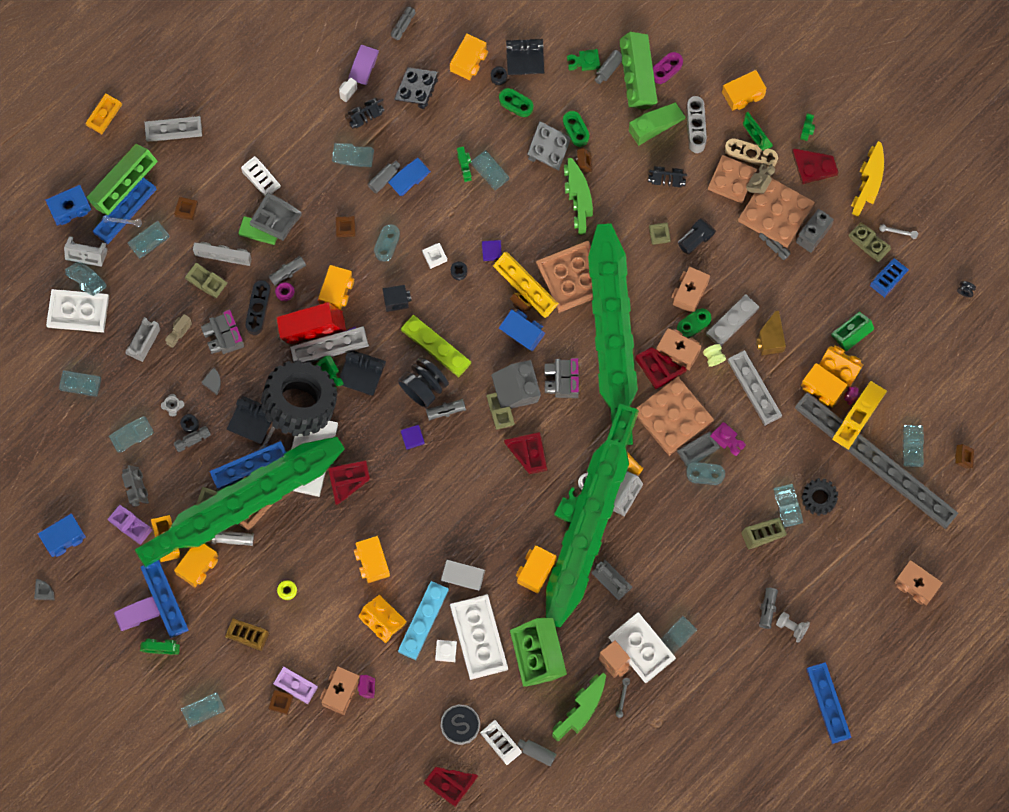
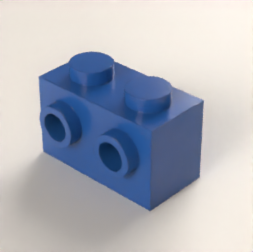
[499,309,545,352]
[38,513,86,557]

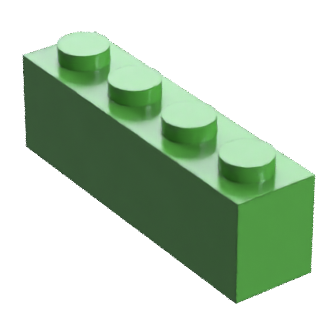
[620,32,658,110]
[86,144,158,215]

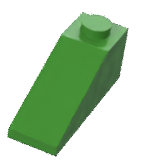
[629,103,686,146]

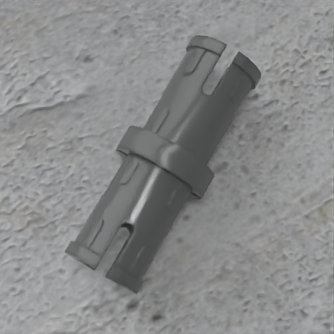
[268,256,306,286]
[426,399,466,421]
[759,588,778,629]

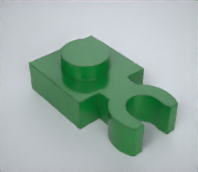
[567,49,600,71]
[800,113,815,141]
[457,146,472,182]
[314,355,343,389]
[554,487,581,523]

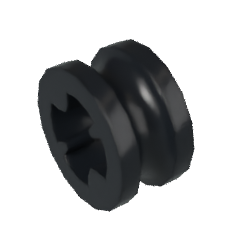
[491,66,507,85]
[450,261,468,280]
[957,281,976,297]
[180,414,199,433]

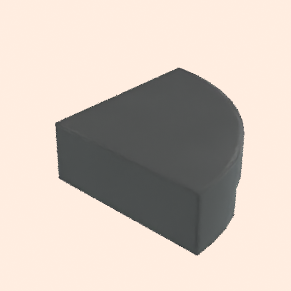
[202,368,221,395]
[34,579,55,600]

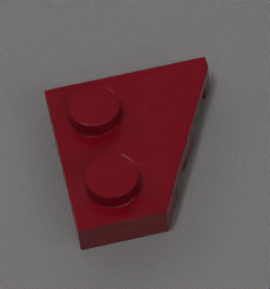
[792,149,839,184]
[635,347,687,389]
[504,432,548,475]
[328,461,370,505]
[423,767,478,808]

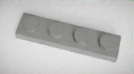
[290,327,369,363]
[728,350,782,426]

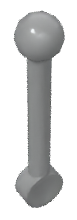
[879,224,918,239]

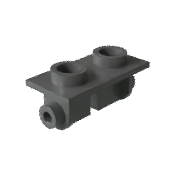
[121,465,149,507]
[592,560,633,601]

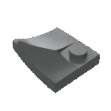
[250,193,302,241]

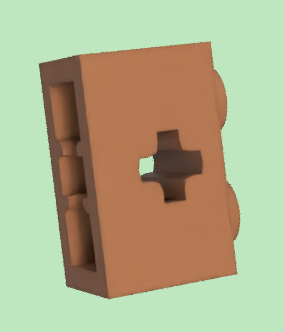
[671,267,710,313]
[657,328,701,371]
[895,560,942,606]
[599,640,631,678]
[320,667,360,715]

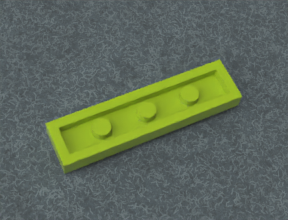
[401,315,471,377]

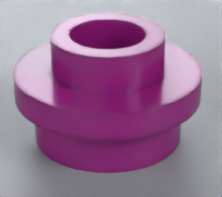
[275,282,294,301]
[844,386,860,405]

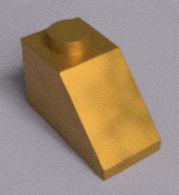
[756,311,786,355]

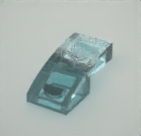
[332,143,374,167]
[65,262,107,296]
[109,416,154,453]
[903,425,924,467]
[774,484,803,527]
[661,616,697,655]

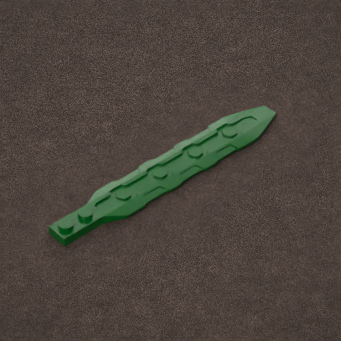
[588,224,638,445]
[546,404,639,628]
[135,437,345,567]

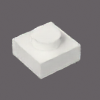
[339,78,357,102]
[422,243,447,269]
[435,640,457,662]

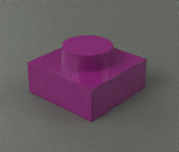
[358,675,375,698]

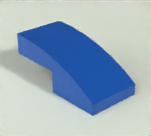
[388,158,431,196]

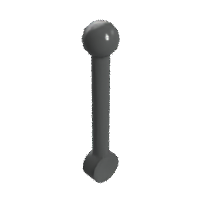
[616,678,630,718]

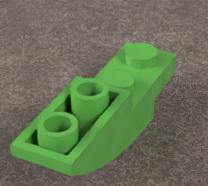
[564,158,593,235]
[552,673,606,742]

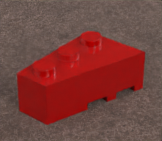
[276,302,346,344]

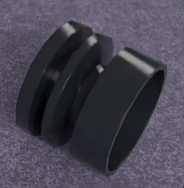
[397,357,449,408]

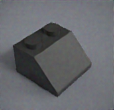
[491,360,541,409]

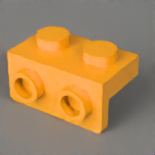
[819,346,864,387]
[359,595,407,643]

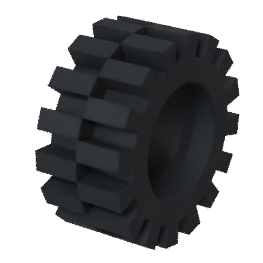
[802,478,838,516]

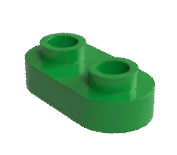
[499,88,533,117]
[563,111,589,147]
[677,308,711,339]
[140,639,180,655]

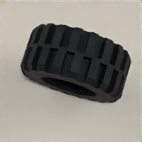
[261,360,337,436]

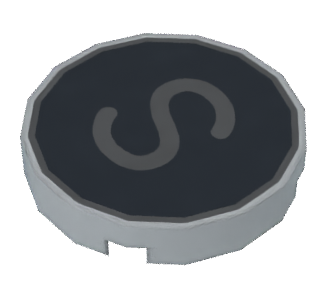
[441,705,480,745]

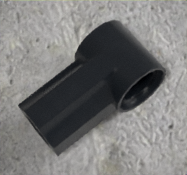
[678,218,716,255]

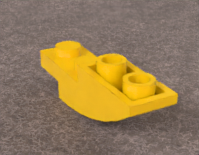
[851,141,884,217]
[832,381,887,450]

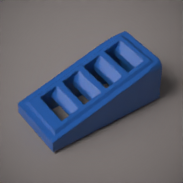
[870,258,909,298]

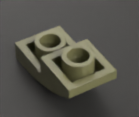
[849,222,891,262]

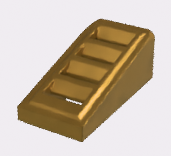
[225,619,269,651]

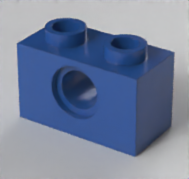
[46,185,92,225]

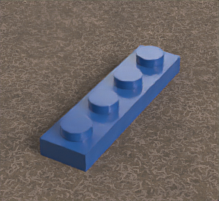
[93,177,157,244]
[210,441,286,490]
[140,560,189,638]
[806,662,851,744]

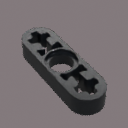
[245,280,271,335]

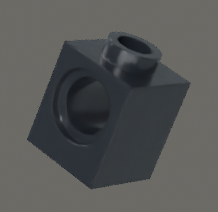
[382,285,412,312]

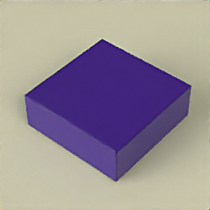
[482,240,502,261]
[400,425,425,450]

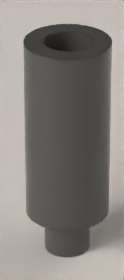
[595,50,622,84]
[367,161,400,194]
[517,739,557,767]

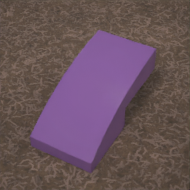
[348,45,379,85]
[108,505,152,545]
[114,596,160,631]

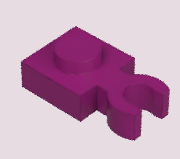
[710,422,746,456]

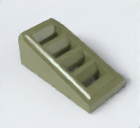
[742,517,787,549]

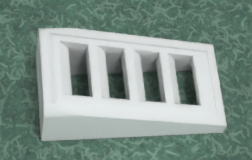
[241,156,281,196]
[480,720,521,765]

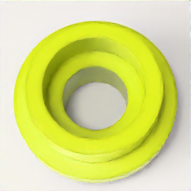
[277,580,297,600]

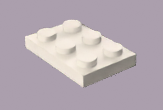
[46,289,109,332]
[608,612,676,683]

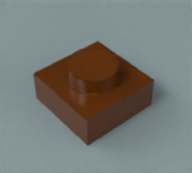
[576,148,592,173]
[174,197,198,220]
[336,216,355,237]
[510,293,533,312]
[955,444,974,469]
[268,690,294,715]

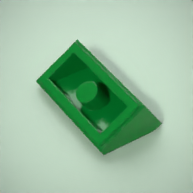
[743,112,773,151]
[831,311,874,351]

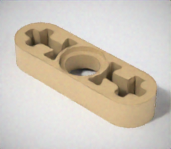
[725,139,778,168]

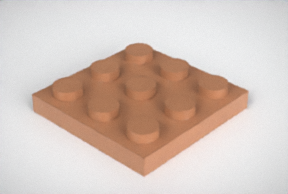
[738,178,815,248]
[536,241,593,313]
[636,377,714,456]

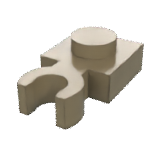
[746,163,775,194]
[165,314,192,348]

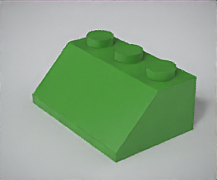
[510,618,567,687]

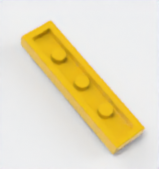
[493,252,559,318]

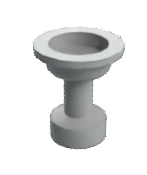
[776,612,810,643]

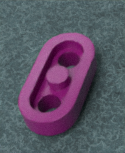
[653,52,683,84]

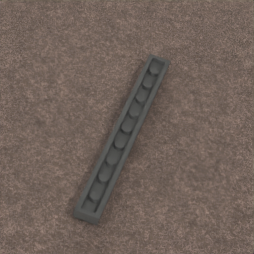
[795,392,958,529]

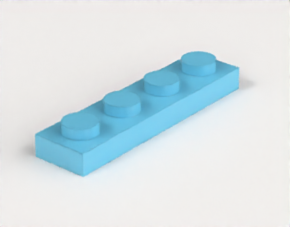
[398,581,449,660]

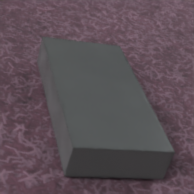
[677,431,720,468]

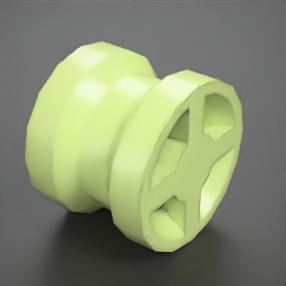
[703,344,726,366]

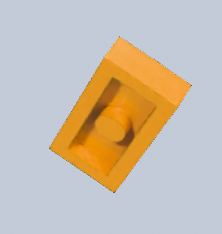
[86,93,122,134]

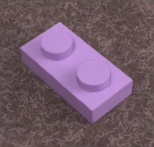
[273,667,318,704]

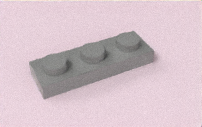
[145,116,202,142]
[193,242,252,266]
[706,294,759,346]

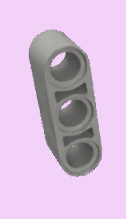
[686,96,707,153]

